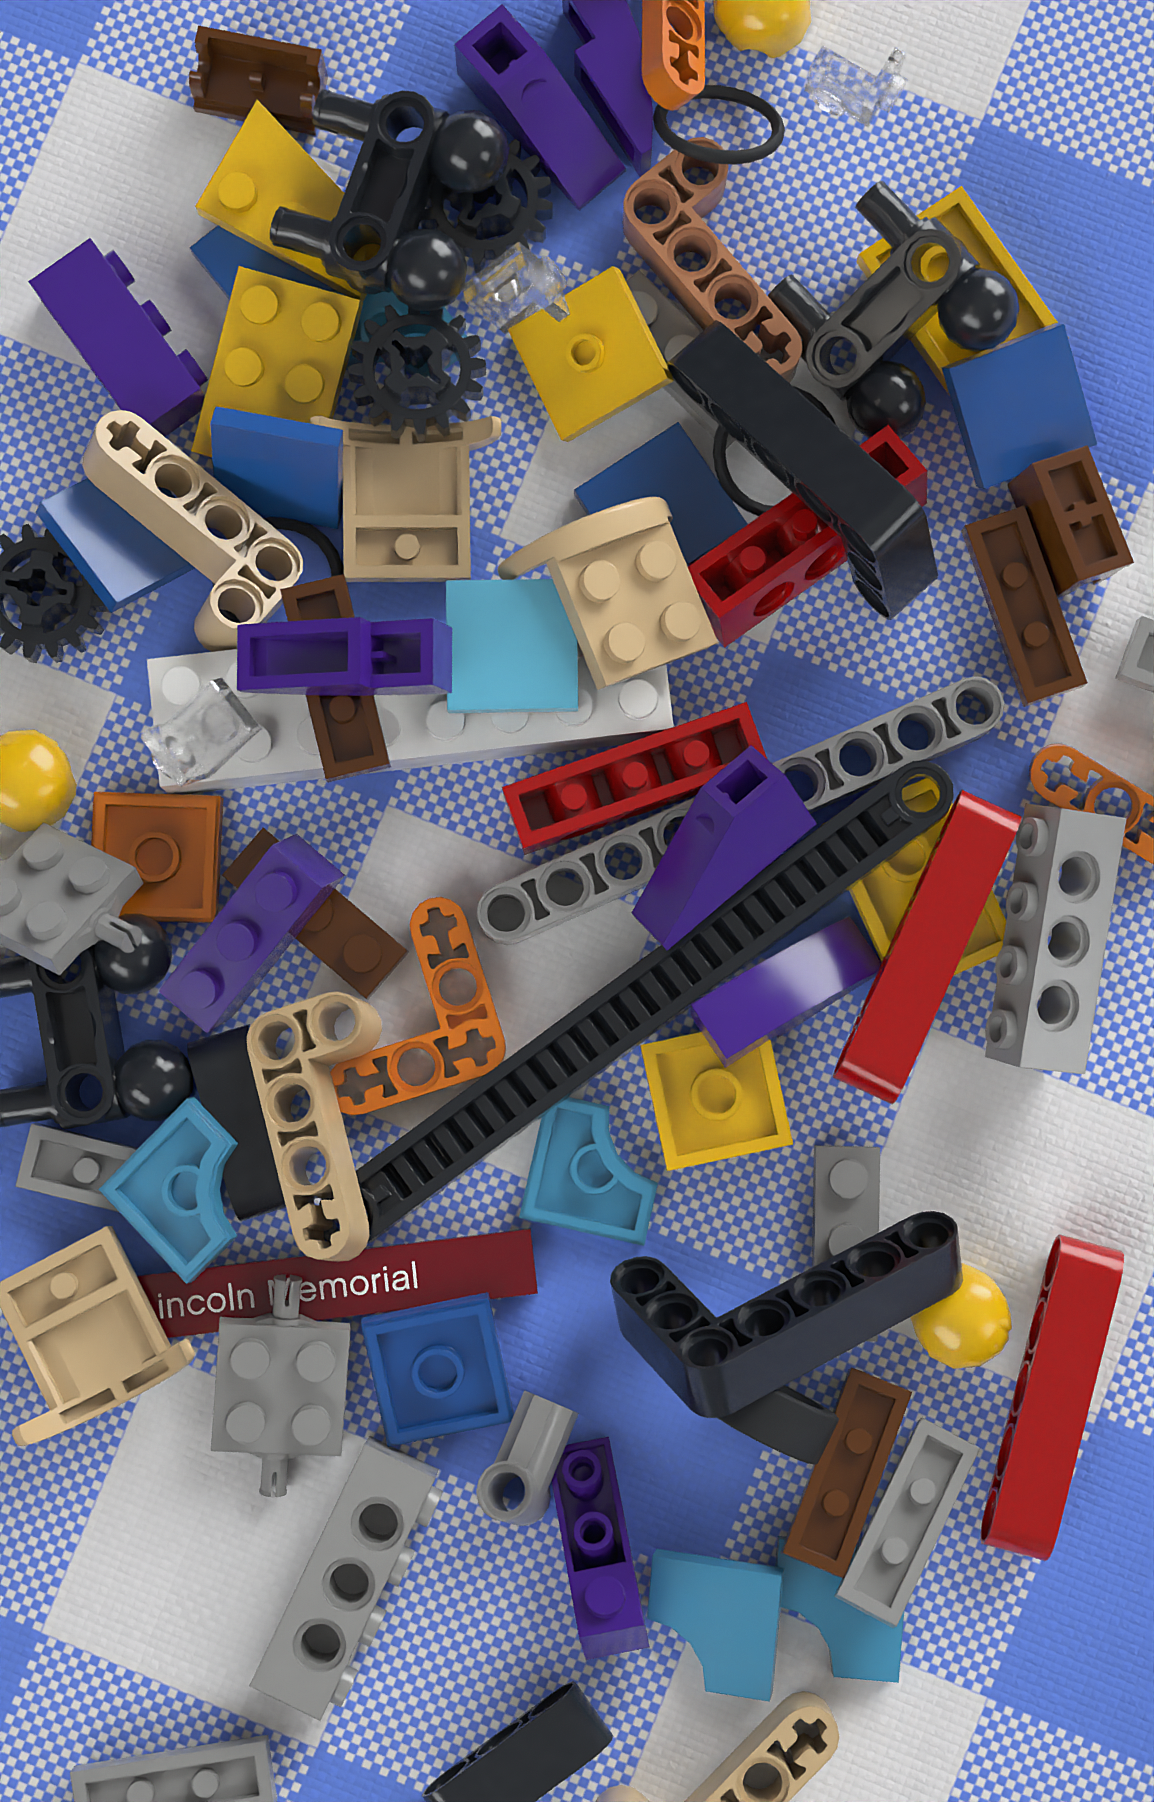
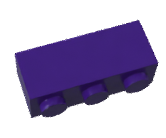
[28,238,208,437]
[158,834,345,1033]

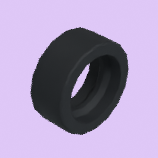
[718,1385,839,1465]

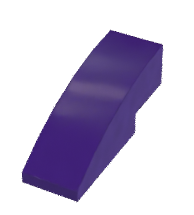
[562,0,653,177]
[237,617,452,696]
[690,916,881,1068]

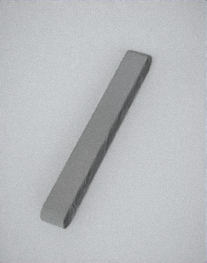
[477,676,1004,945]

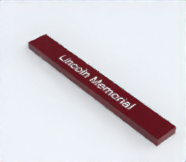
[137,1228,538,1338]

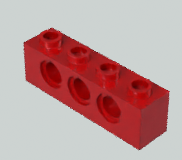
[688,425,928,648]
[502,702,767,855]

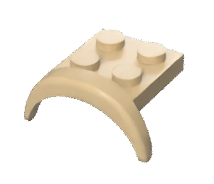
[310,415,501,582]
[497,497,718,690]
[0,1226,195,1446]

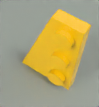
[195,100,380,302]

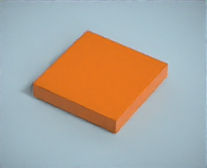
[91,792,223,924]

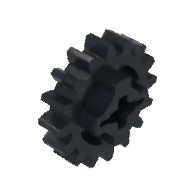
[420,139,553,274]
[348,305,486,442]
[0,524,109,663]

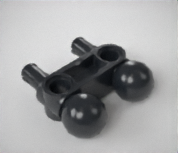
[270,89,510,311]
[768,181,1019,439]
[0,914,194,1129]

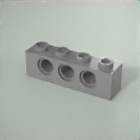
[985,803,1127,1074]
[249,1436,443,1721]

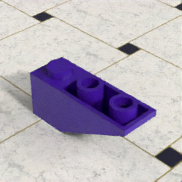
[454,4,626,211]
[631,746,817,950]
[551,1436,650,1660]

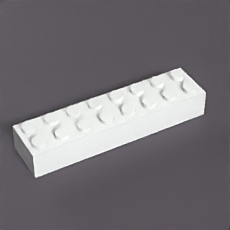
[147,641,674,795]

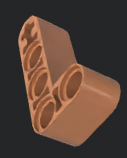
[622,137,802,383]

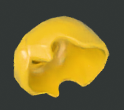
[713,0,811,58]
[0,729,77,832]
[910,1263,1012,1369]

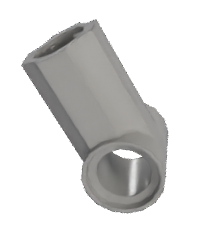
[476,1390,579,1526]

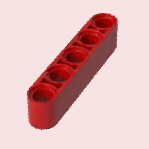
[833,790,1022,1105]
[980,1234,1124,1561]

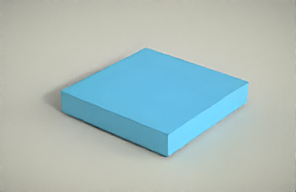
[446,579,578,713]

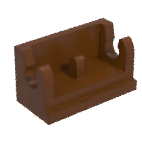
[189,25,328,136]
[1007,445,1134,598]

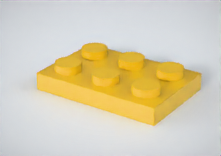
[856,186,1069,396]
[191,266,363,457]
[820,778,1006,976]

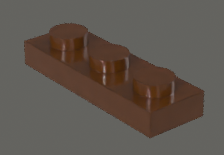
[961,505,1088,707]
[280,574,391,782]
[222,827,409,1000]
[780,1367,912,1578]

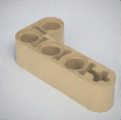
[82,410,303,652]
[247,992,382,1262]
[595,1691,840,1802]

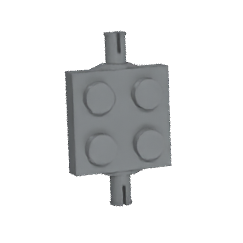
[0,823,143,975]
[211,1275,350,1497]

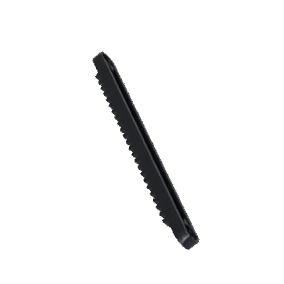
[319,760,954,1244]

